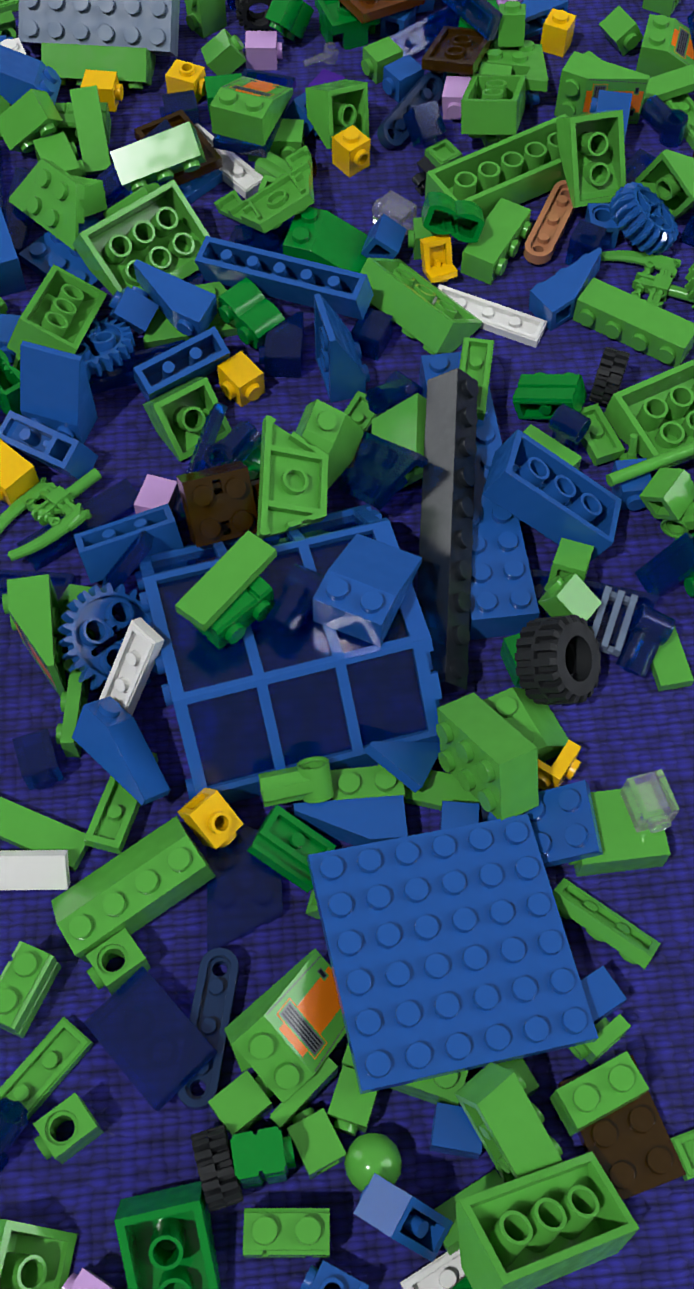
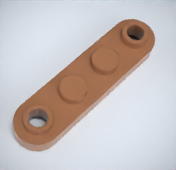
[523,180,575,265]

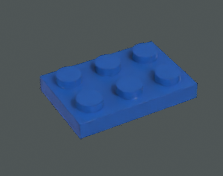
[481,780,603,868]

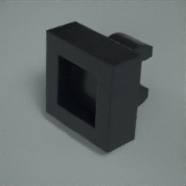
[411,156,436,197]

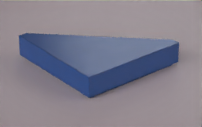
[363,741,440,793]

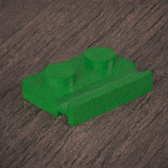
[247,805,336,893]

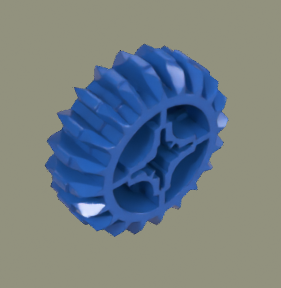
[609,181,679,255]

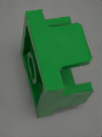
[315,0,380,50]

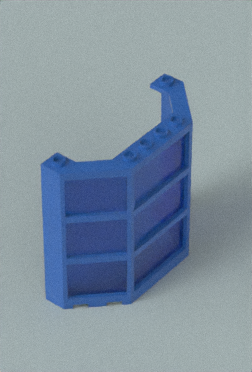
[135,504,442,804]

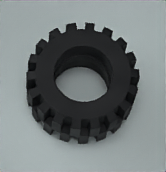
[515,615,601,705]

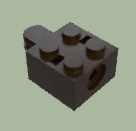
[176,461,260,547]

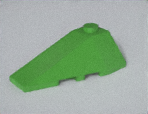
[295,399,364,489]

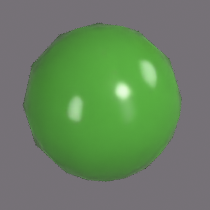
[344,1133,402,1192]

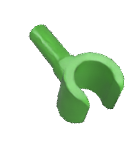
[619,433,638,460]

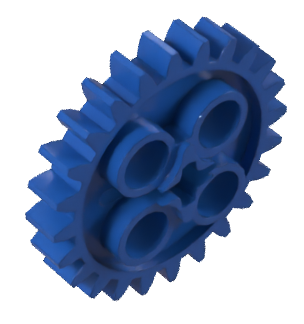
[75,317,136,380]
[57,583,158,690]

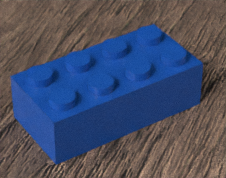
[482,429,622,562]

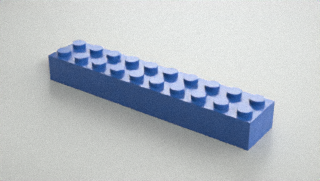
[419,352,540,640]

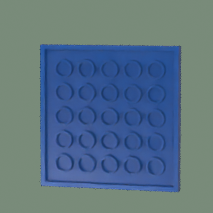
[307,814,599,1094]

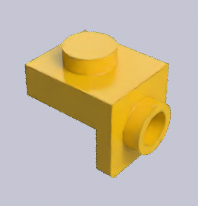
[420,234,458,283]
[538,740,582,790]

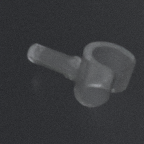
[303,42,339,67]

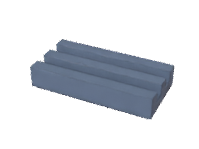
[592,586,638,657]

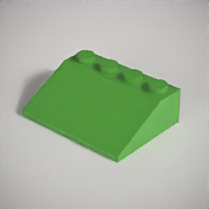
[72,179,210,300]
[604,359,694,470]

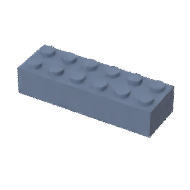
[18,0,180,57]

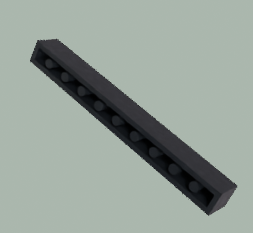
[412,368,479,695]

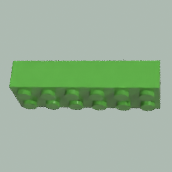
[425,114,567,220]

